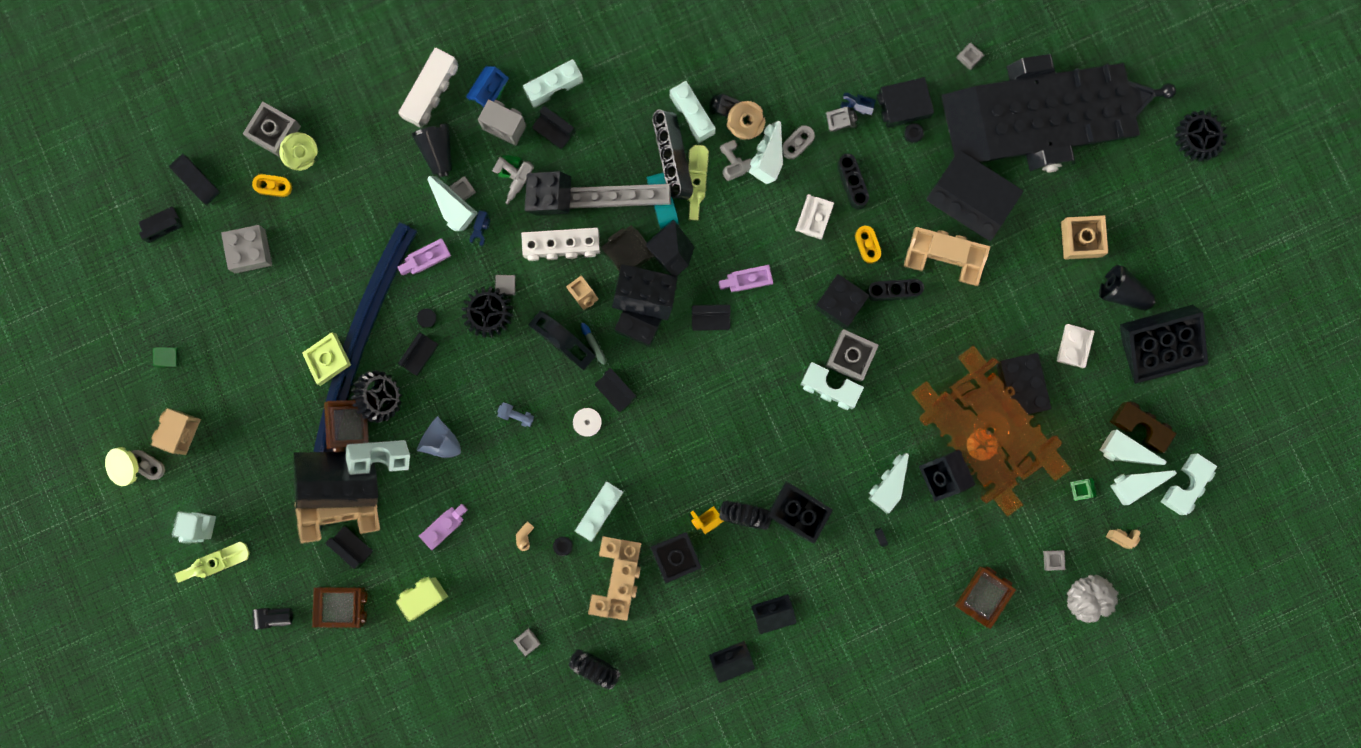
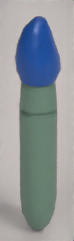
[581,323,606,364]

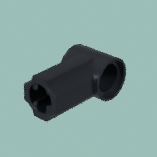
[252,608,293,629]

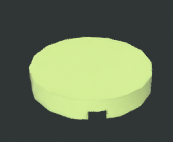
[279,132,318,171]
[105,447,139,486]

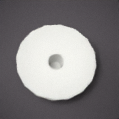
[573,408,601,437]

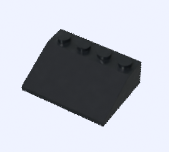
[926,149,1024,242]
[1120,305,1208,384]
[293,452,378,509]

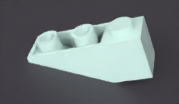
[749,121,783,184]
[868,453,909,513]

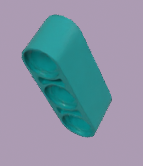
[647,172,679,229]

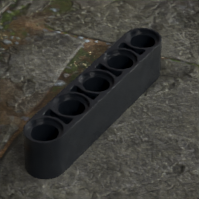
[652,109,693,200]

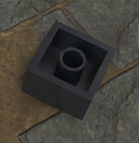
[525,171,571,216]
[814,274,869,330]
[919,449,976,502]
[651,532,701,583]

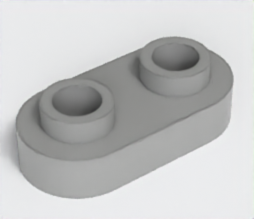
[782,126,814,159]
[131,450,165,480]

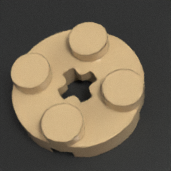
[727,101,765,140]

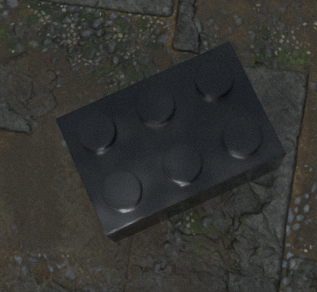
[612,264,678,320]
[996,353,1052,419]

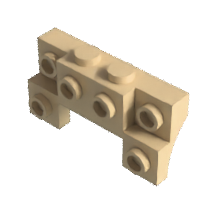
[904,227,990,286]
[295,504,380,543]
[588,536,641,620]

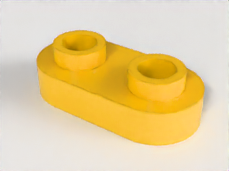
[252,174,292,197]
[855,226,881,263]

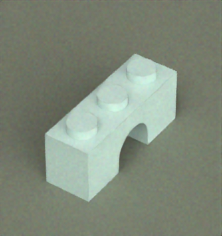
[523,59,583,108]
[670,81,715,143]
[800,362,864,410]
[346,440,410,475]
[1161,453,1217,515]
[575,481,624,542]
[173,512,216,543]

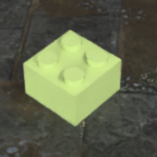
[396,577,448,621]

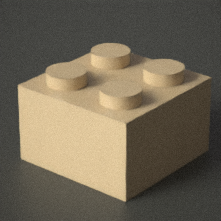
[1061,216,1108,259]
[152,409,201,455]

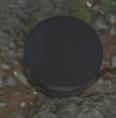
[904,123,924,143]
[417,308,437,328]
[874,527,888,547]
[553,537,573,556]

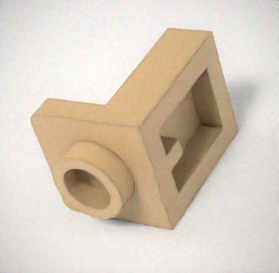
[566,276,598,310]
[1106,529,1141,549]

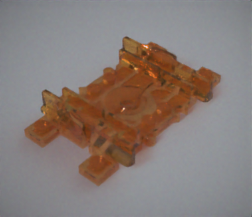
[911,345,1071,517]

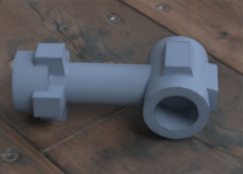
[497,402,534,427]

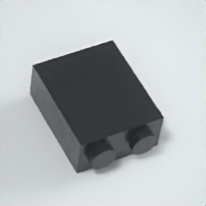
[877,77,934,128]

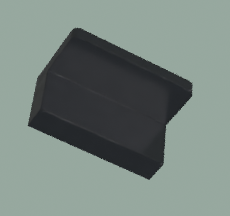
[532,106,575,149]
[139,206,183,243]
[692,305,731,331]
[398,332,439,376]
[595,368,637,412]
[325,526,373,569]
[751,594,797,634]
[708,641,755,683]

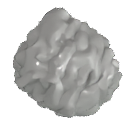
[1067,575,1118,623]

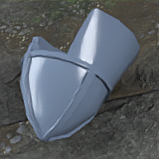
[417,416,461,458]

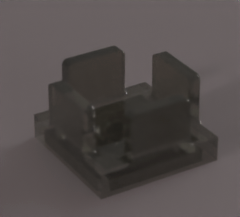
[601,225,654,271]

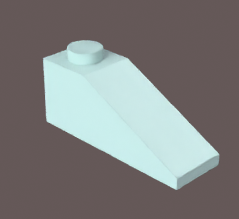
[428,176,478,231]
[1100,430,1167,465]
[1110,471,1177,505]

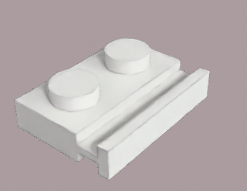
[795,194,834,239]
[1057,324,1094,368]

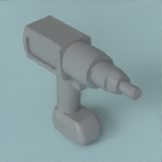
[720,140,752,181]
[492,157,534,204]

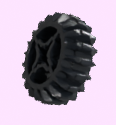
[1174,110,1228,162]
[462,286,514,338]
[351,370,403,423]
[719,501,772,530]
[568,649,621,689]

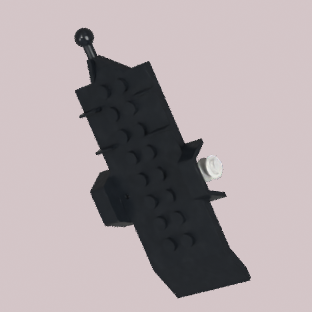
[941,54,1176,173]

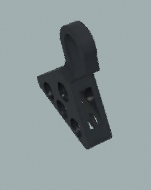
[528,310,596,371]

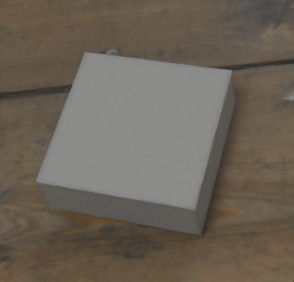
[957,42,984,70]
[450,176,476,201]
[495,275,515,295]
[1043,550,1066,571]
[514,628,541,656]

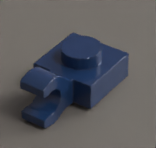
[840,93,876,115]
[470,210,490,247]

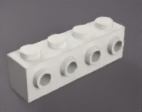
[398,47,458,128]
[522,228,600,261]

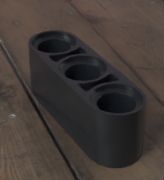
[169,153,221,205]
[837,154,869,209]
[866,279,924,301]

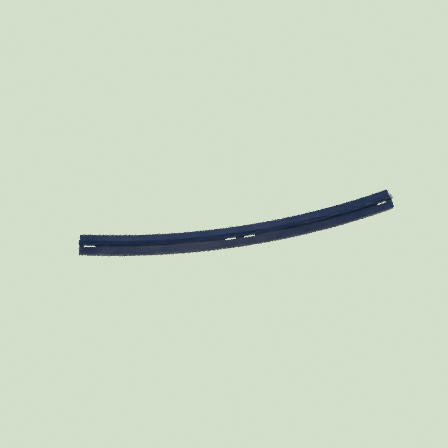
[313,222,417,530]

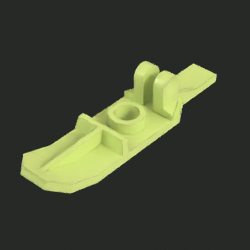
[688,145,709,220]
[175,542,250,583]

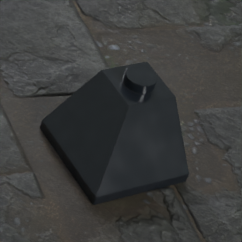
[645,220,695,277]

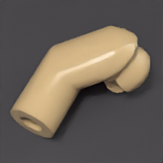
[516,521,534,551]

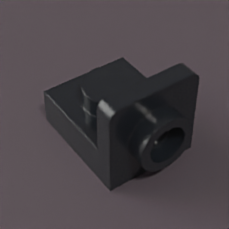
[709,93,741,118]

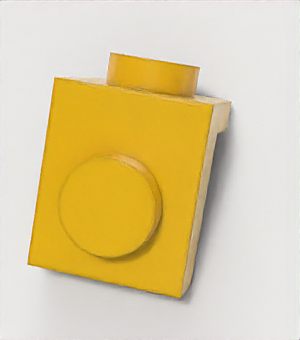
[690,506,723,534]

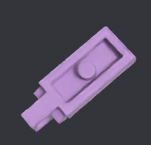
[398,239,451,275]
[719,265,773,292]
[419,504,468,550]

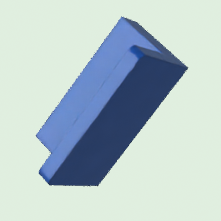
[466,67,509,107]

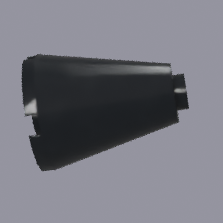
[411,123,452,178]
[1099,265,1155,311]

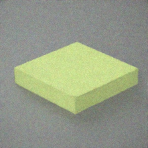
[302,332,351,386]

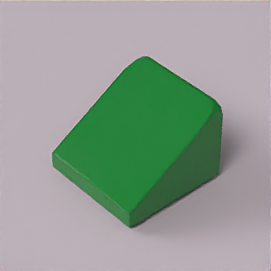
[499,155,521,178]
[153,347,177,368]
[1070,478,1097,501]

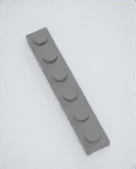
[570,184,671,208]

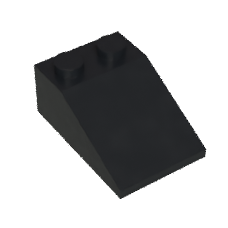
[614,310,663,348]
[767,481,833,544]

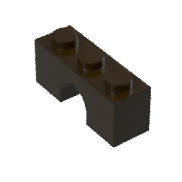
[1110,401,1177,454]

